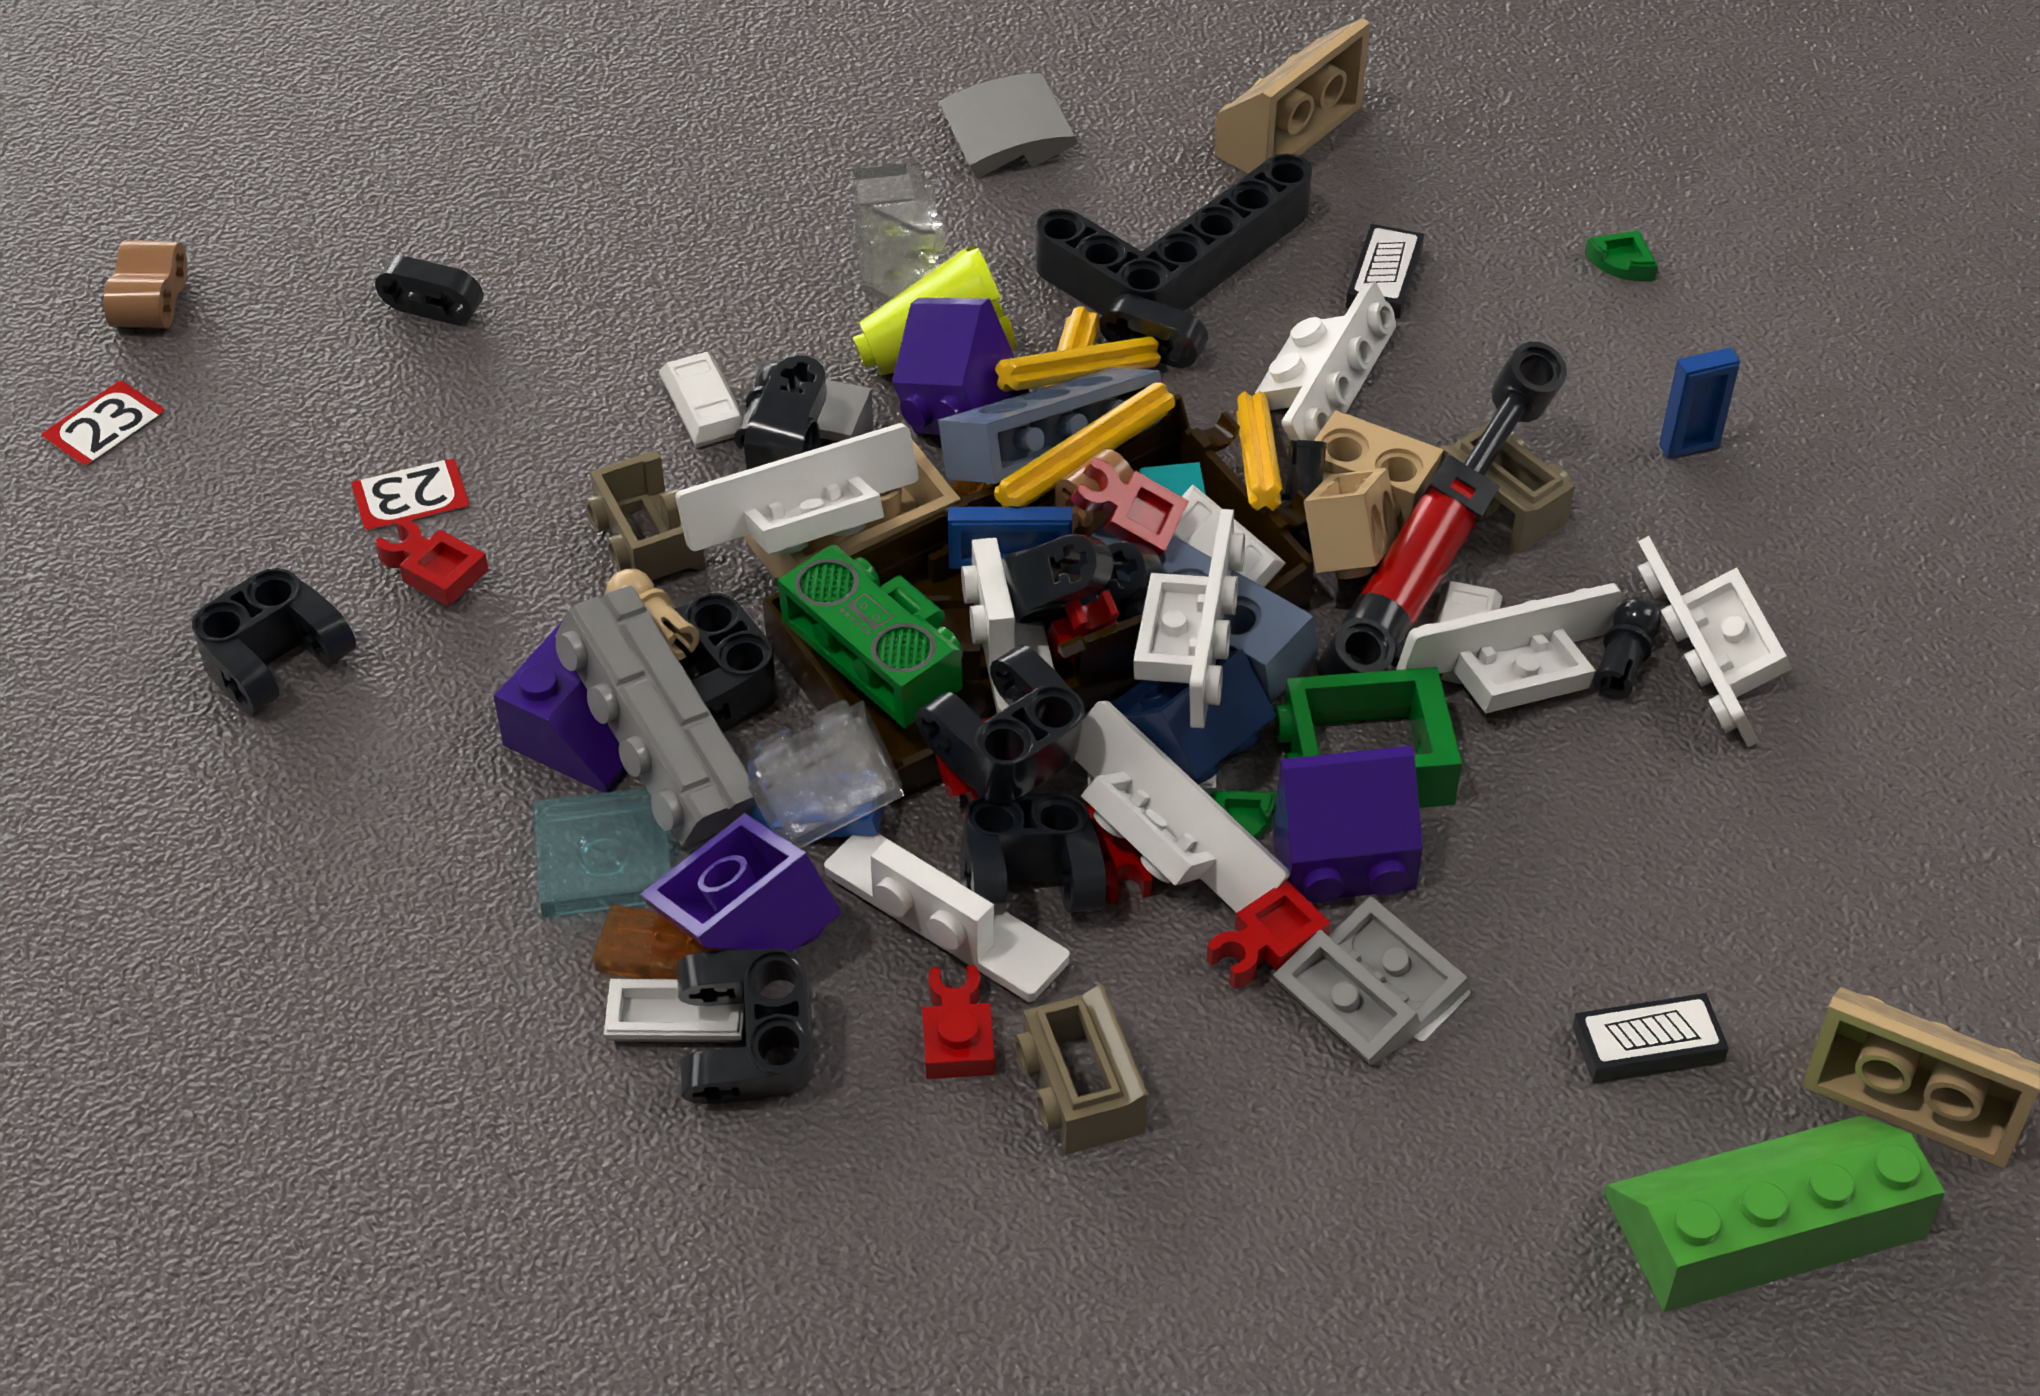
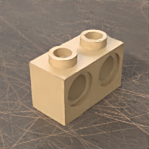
[1314,410,1444,532]
[1304,467,1398,579]

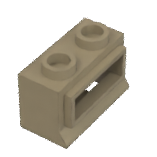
[1440,422,1575,554]
[585,450,706,581]
[1014,984,1148,1155]

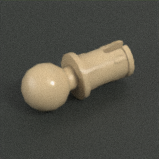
[605,569,700,660]

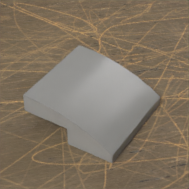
[938,73,1078,179]
[1273,896,1470,1065]

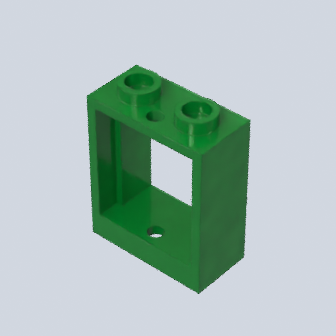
[1274,667,1462,808]

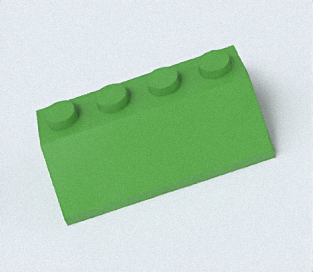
[1603,1115,1945,1312]

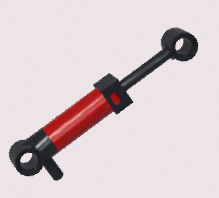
[1317,341,1567,678]

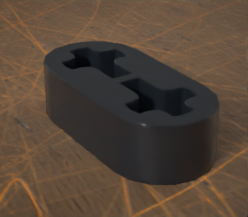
[375,256,484,325]
[1099,293,1208,368]

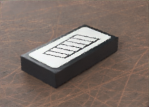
[1346,224,1425,319]
[1572,993,1729,1083]

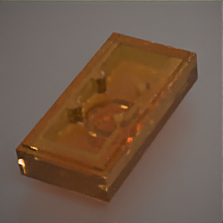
[593,904,731,979]

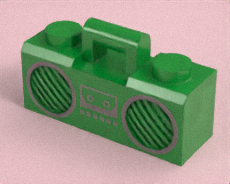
[777,545,963,728]

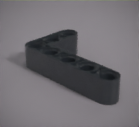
[1035,153,1312,315]

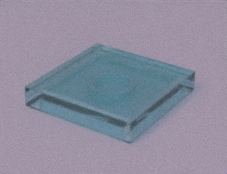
[533,788,671,917]

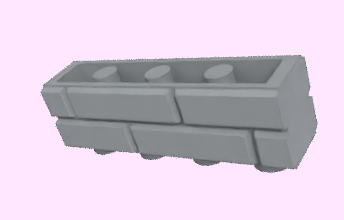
[555,585,761,848]

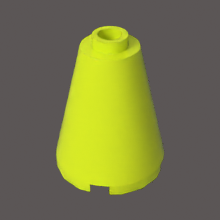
[853,245,1017,375]

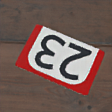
[41,381,164,465]
[351,459,469,530]

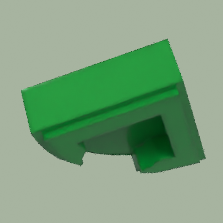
[1585,231,1658,281]
[1211,791,1276,840]

